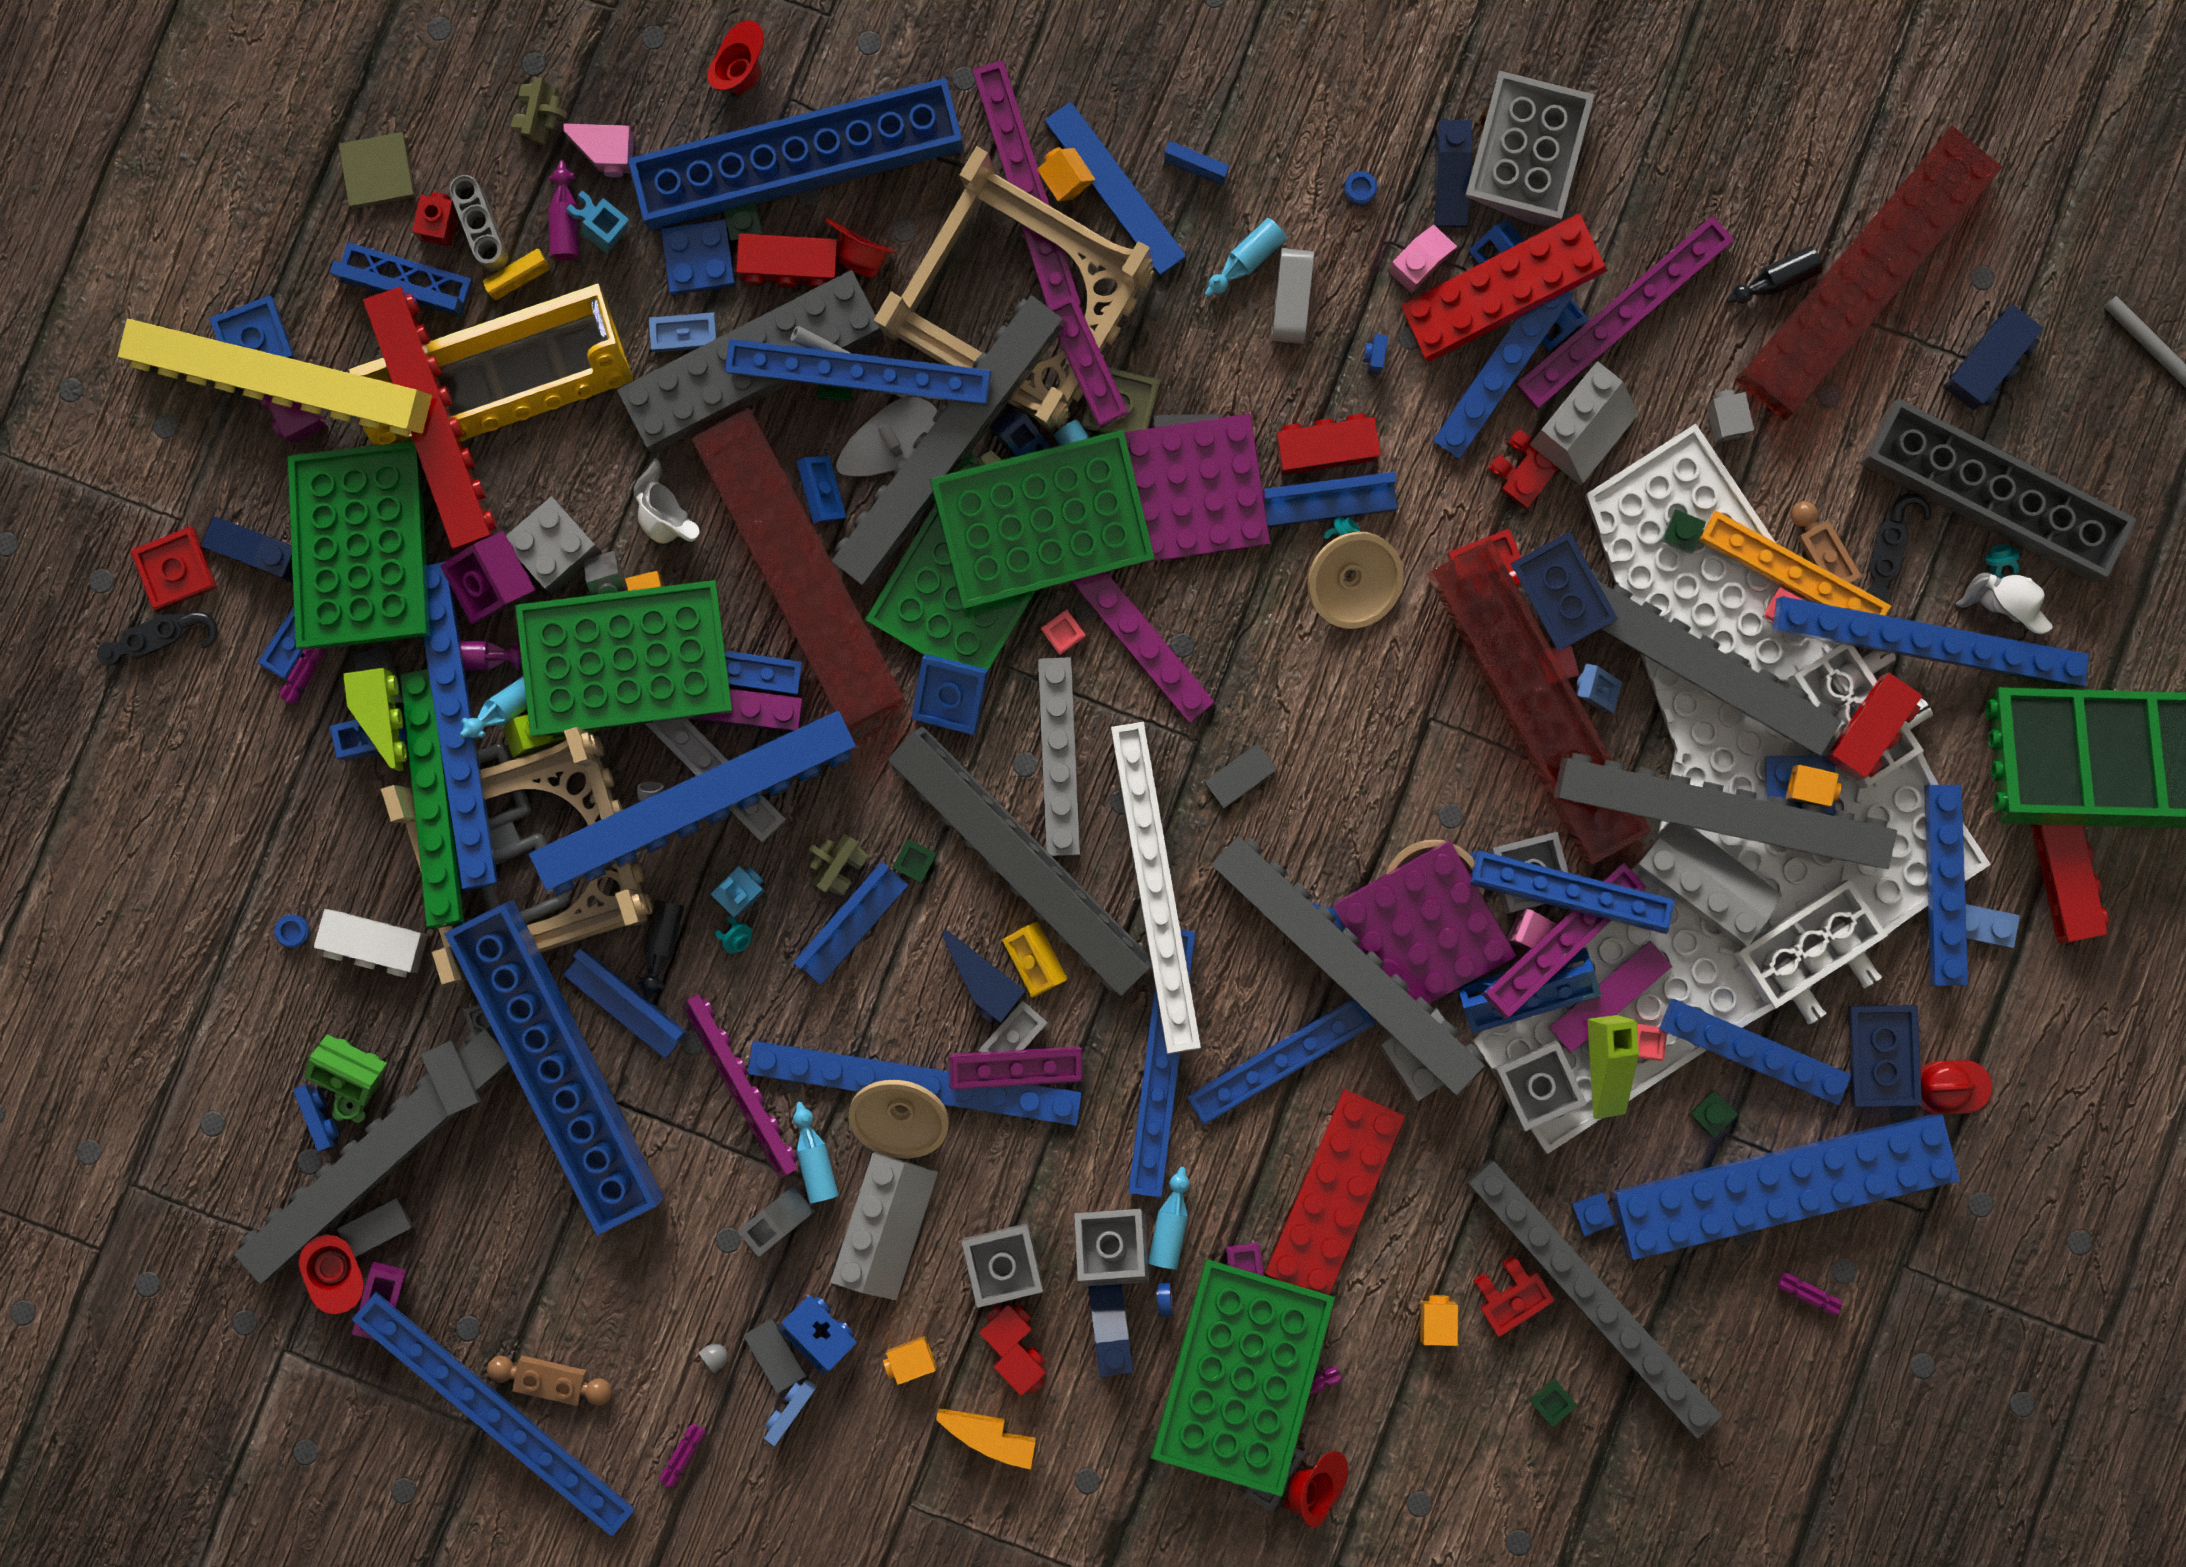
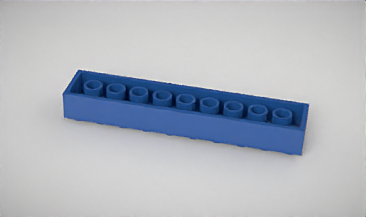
[628,78,964,231]
[529,710,856,897]
[444,899,664,1235]
[1609,1114,1960,1260]

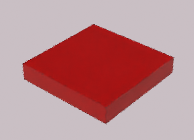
[130,526,218,612]

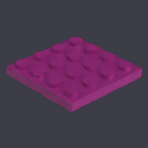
[1124,413,1270,564]
[1333,839,1516,1004]

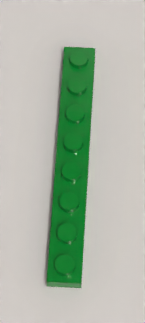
[400,669,464,930]

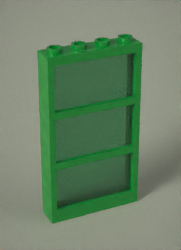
[1985,687,2186,829]

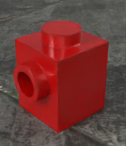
[412,192,458,247]
[979,1302,1032,1357]
[993,1341,1046,1396]

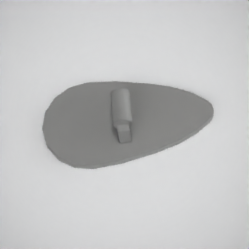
[836,397,938,477]

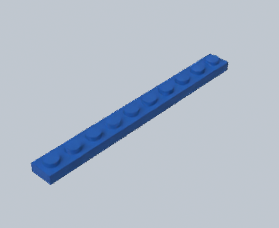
[423,562,498,891]
[1772,597,2089,688]
[748,1041,1082,1125]
[352,1292,634,1537]

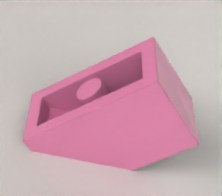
[564,124,634,177]
[1389,224,1457,294]
[1507,909,1557,951]

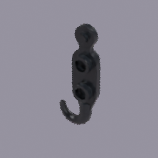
[1866,493,1931,603]
[97,611,218,666]

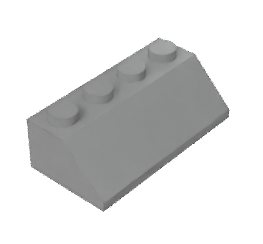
[1634,822,1782,948]
[830,1152,938,1300]

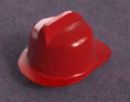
[707,20,764,96]
[825,218,897,278]
[1920,1060,1992,1114]
[299,1235,364,1315]
[1284,1451,1348,1527]

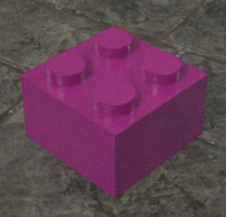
[440,531,535,624]

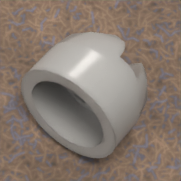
[637,781,664,802]
[699,1343,728,1373]

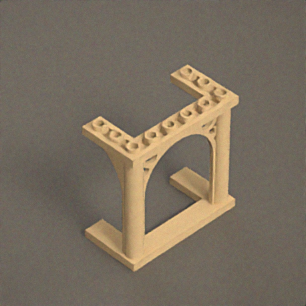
[874,146,1155,434]
[381,727,653,984]

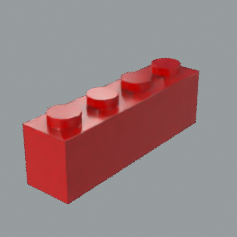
[2030,804,2109,943]

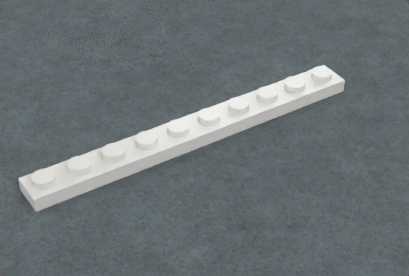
[1111,722,1201,1054]

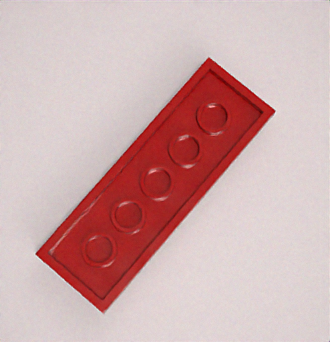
[1401,213,1608,363]
[1264,1089,1405,1295]

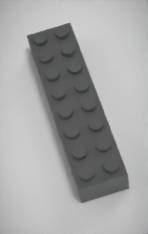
[617,270,884,455]
[1859,398,2137,583]

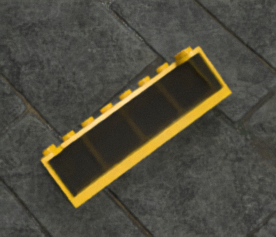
[349,284,634,445]

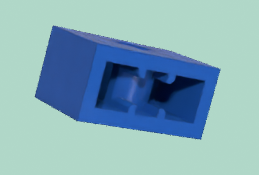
[330,714,408,762]
[777,1295,857,1376]

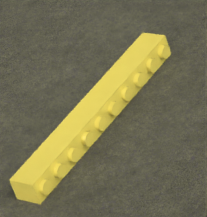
[117,318,432,437]

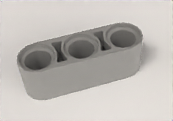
[449,175,508,272]
[1271,248,1314,344]

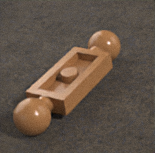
[1791,501,1864,591]
[487,1355,612,1406]

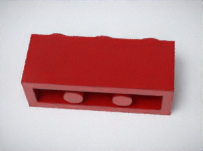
[736,234,839,289]
[1275,414,1381,476]
[1824,673,1923,781]

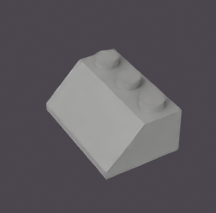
[1530,361,1638,485]

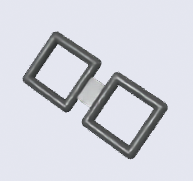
[478,742,570,924]

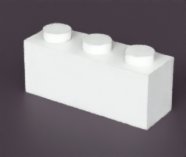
[314,909,428,978]

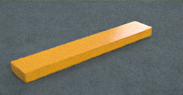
[1699,510,1891,616]

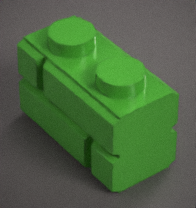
[304,1034,387,1107]

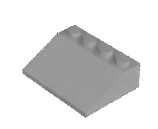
[1466,71,1594,228]

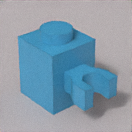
[566,191,629,254]
[711,866,766,919]

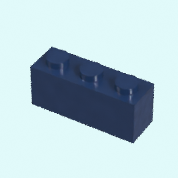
[1943,304,2043,411]

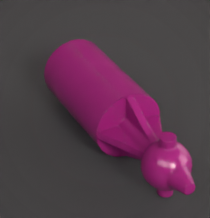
[548,161,579,261]
[460,641,522,671]

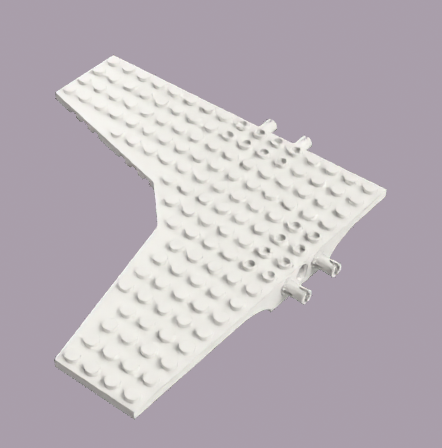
[1472,424,1991,1154]

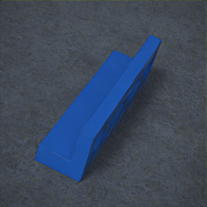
[1468,220,1589,351]
[329,242,473,318]
[1263,472,1397,528]
[793,862,909,985]
[1458,947,1602,1034]
[563,948,688,1059]

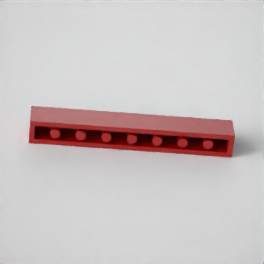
[363,286,498,552]

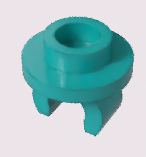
[1324,516,1360,539]
[1985,544,2020,578]
[715,917,752,954]

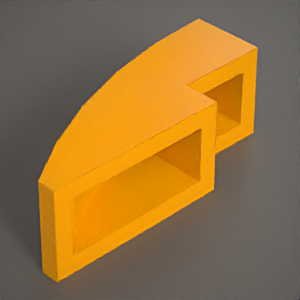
[936,1408,1036,1469]

